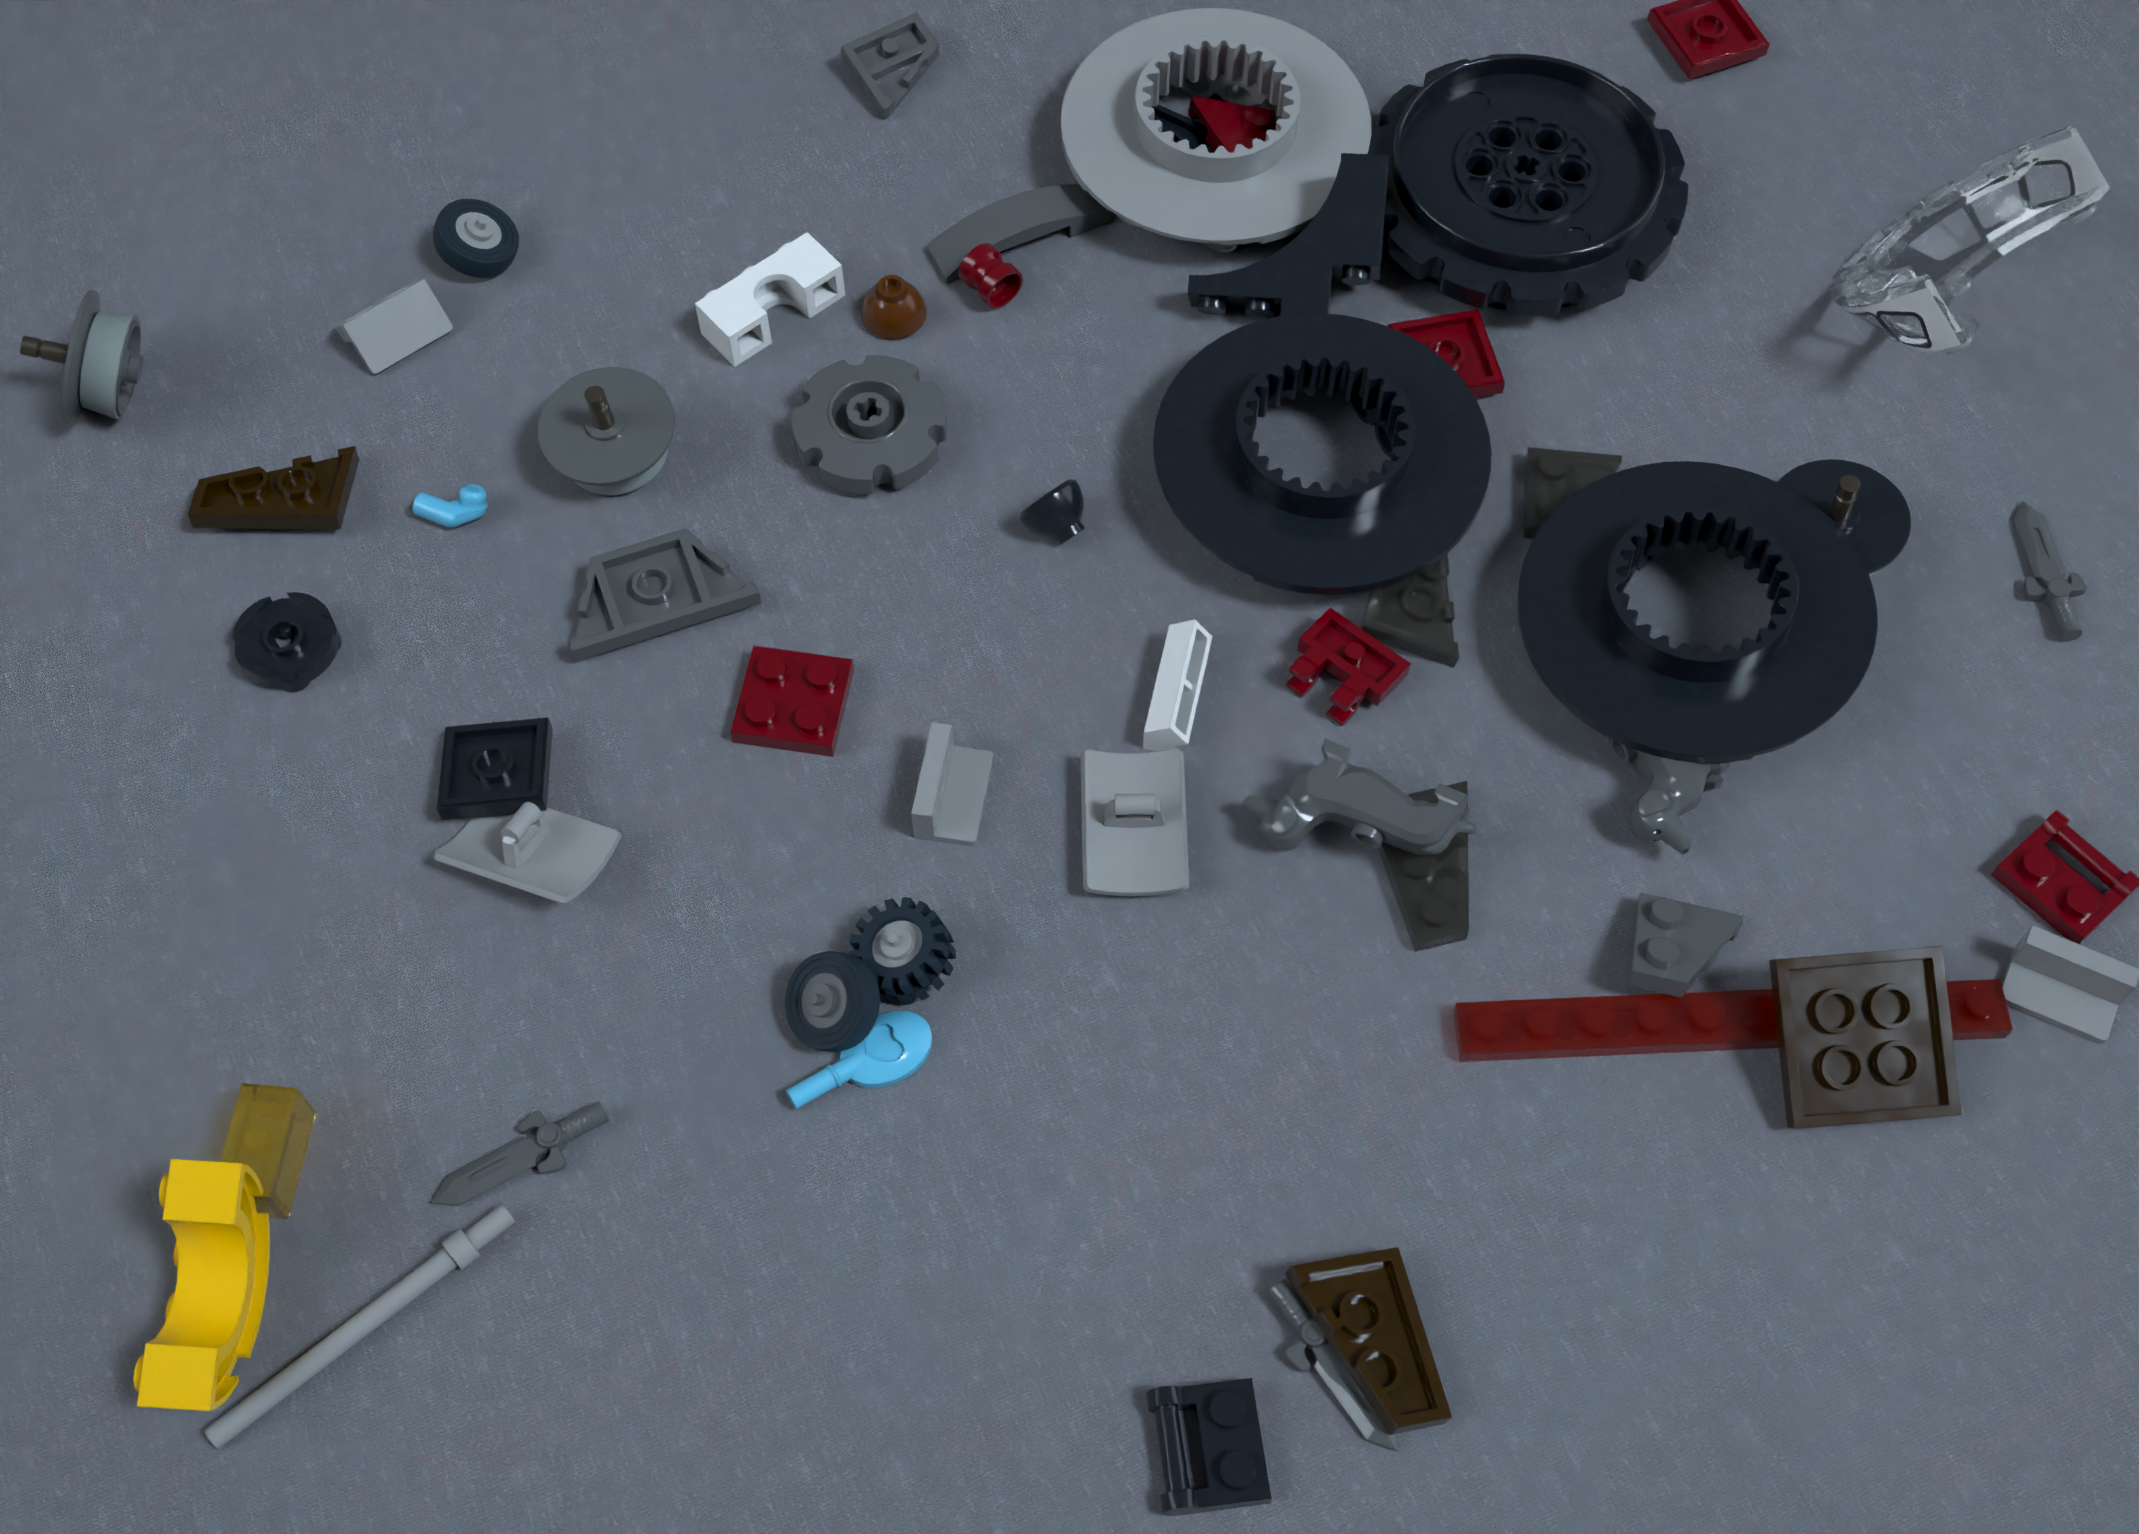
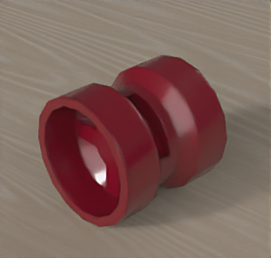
[958,243,1023,309]

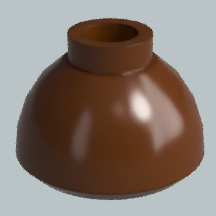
[862,275,927,339]

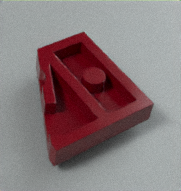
[1188,96,1276,153]

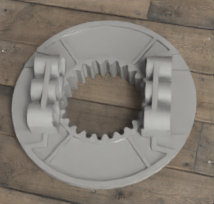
[1061,8,1372,253]

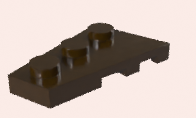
[188,446,359,529]
[1285,1247,1452,1435]

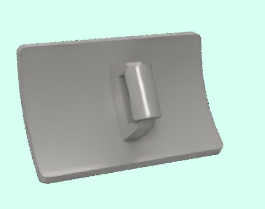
[1081,748,1189,896]
[434,802,621,903]

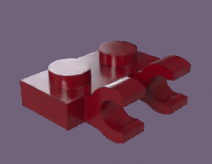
[1286,608,1411,726]

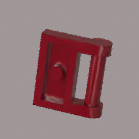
[1991,810,2139,944]

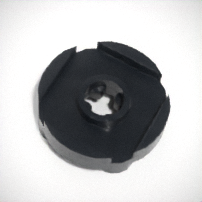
[232,592,342,693]

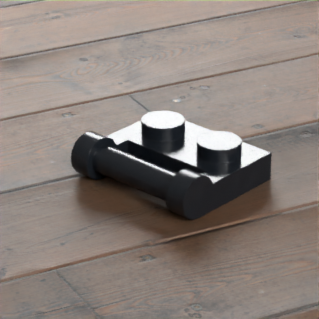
[1146,1378,1272,1516]

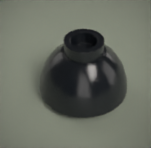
[1020,479,1085,545]

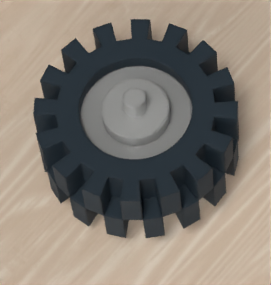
[849,897,956,1005]

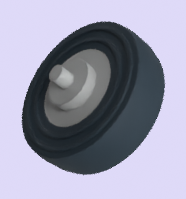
[433,199,519,278]

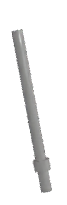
[204,1204,516,1449]

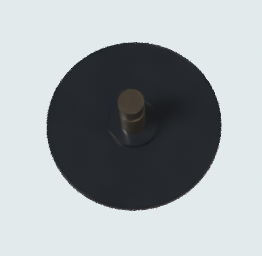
[1778,459,1911,577]

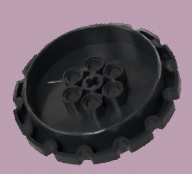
[1368,54,1688,316]

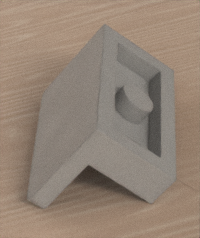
[335,278,453,374]
[911,722,994,846]
[1997,925,2139,1044]

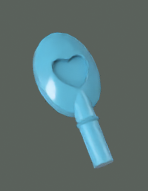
[786,1011,932,1110]

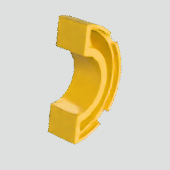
[133,1159,270,1411]

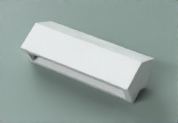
[1143,620,1213,751]

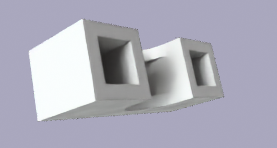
[695,232,845,367]

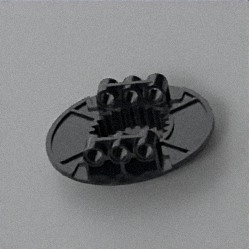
[1153,313,1492,595]
[1517,461,1878,763]

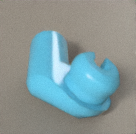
[412,484,488,528]

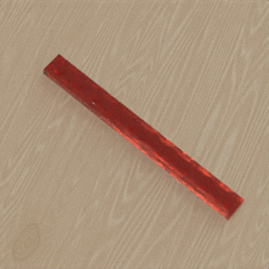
[1453,979,2013,1062]

